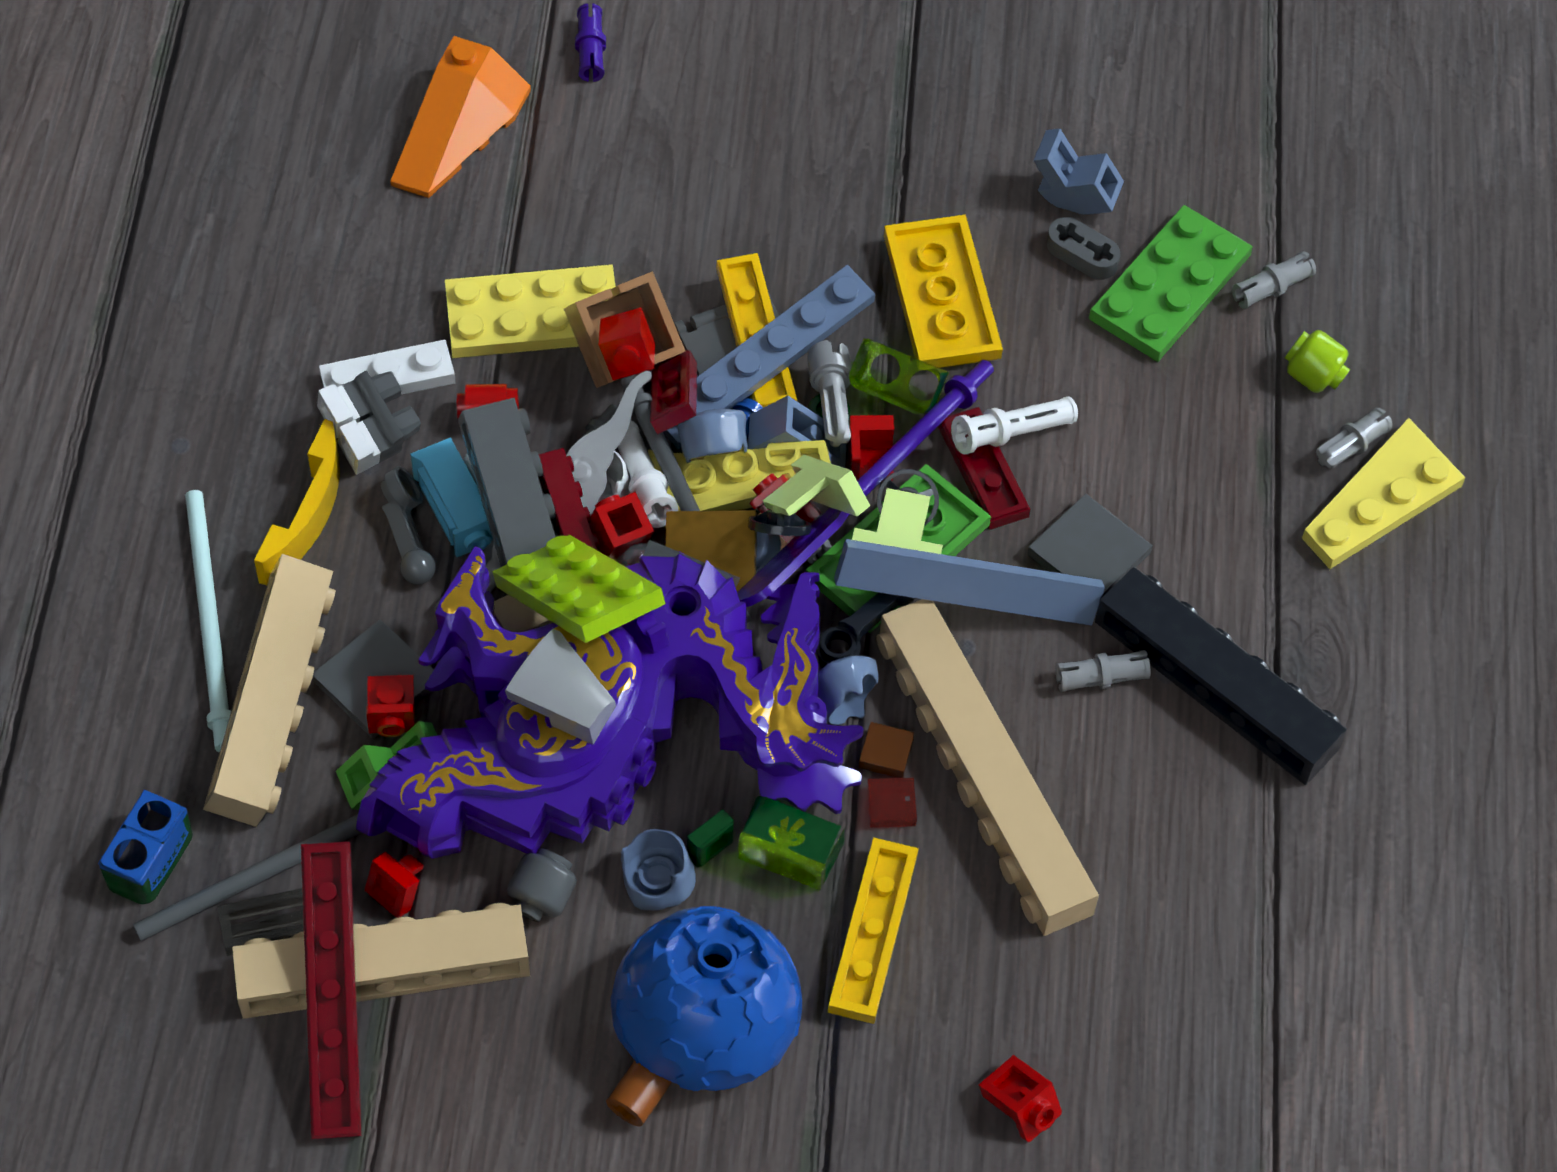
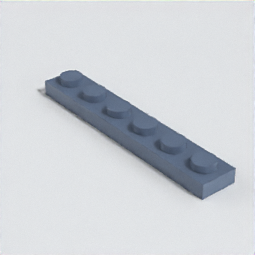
[663,264,875,449]

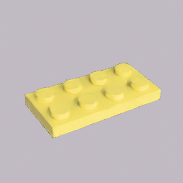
[445,264,616,358]

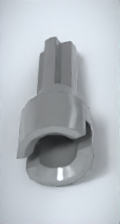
[807,340,851,447]

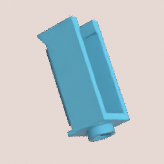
[411,438,493,557]

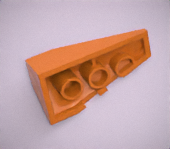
[390,36,531,198]

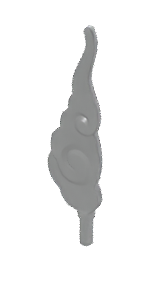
[486,371,652,592]

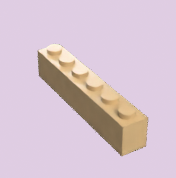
[203,554,336,827]
[232,903,530,1019]

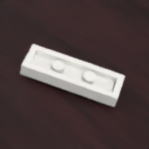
[319,340,456,395]

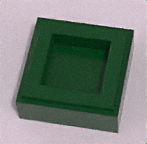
[687,809,734,868]

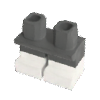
[317,370,421,475]

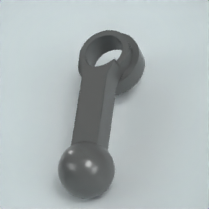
[381,466,436,585]

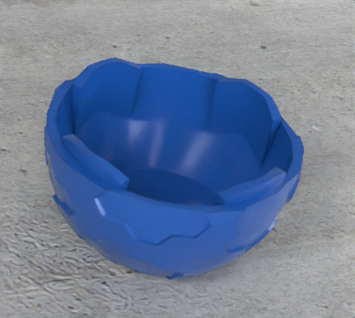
[610,906,802,1091]

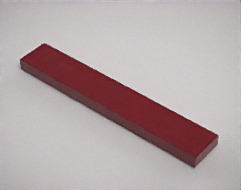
[301,842,362,1139]

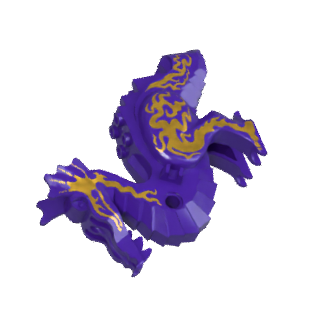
[356,546,863,859]

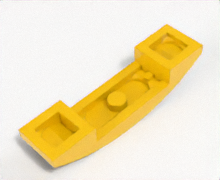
[254,419,340,586]

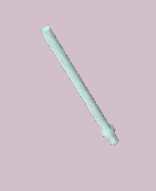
[185,490,231,752]

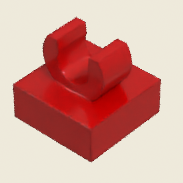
[364,851,424,918]

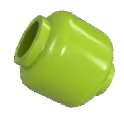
[1284,330,1350,393]

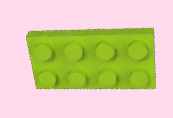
[492,535,666,643]

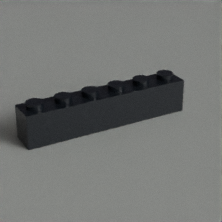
[1095,567,1347,785]

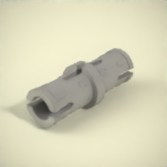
[1232,251,1316,309]
[1055,650,1151,692]

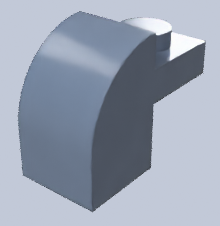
[1034,129,1124,214]

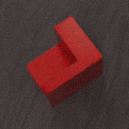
[848,415,894,483]

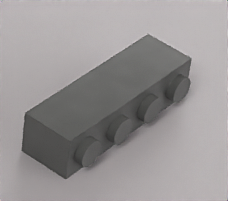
[458,397,556,567]

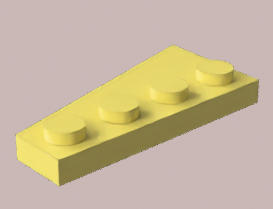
[1302,418,1465,569]
[648,440,831,528]

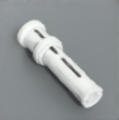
[951,396,1078,454]
[618,421,678,528]

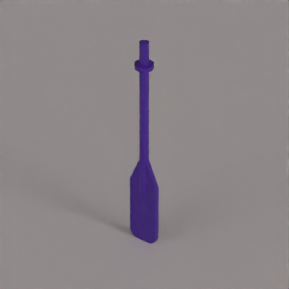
[737,360,994,607]

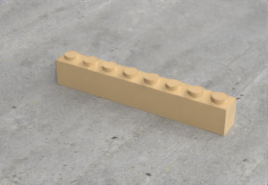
[876,599,1099,936]

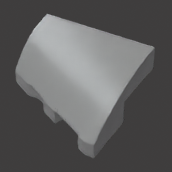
[505,628,616,745]

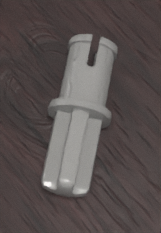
[1316,407,1392,469]

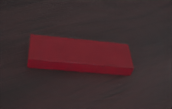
[650,350,697,434]
[938,407,1031,530]

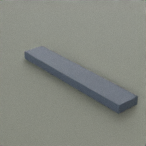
[834,539,1105,626]

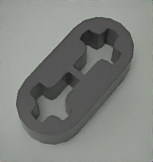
[1047,217,1120,280]

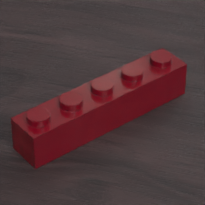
[539,448,600,551]

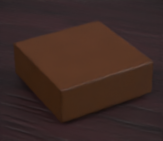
[859,722,915,779]

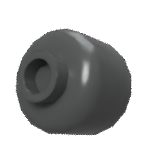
[507,848,577,922]

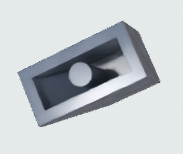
[748,396,846,468]

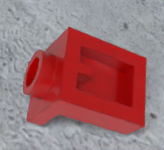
[366,675,415,737]
[978,1055,1062,1142]

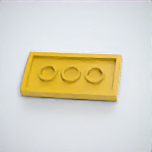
[883,214,1003,371]

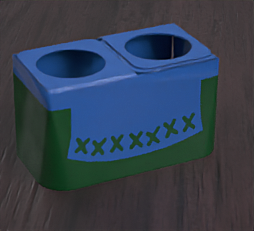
[98,790,193,904]

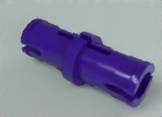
[575,3,606,82]

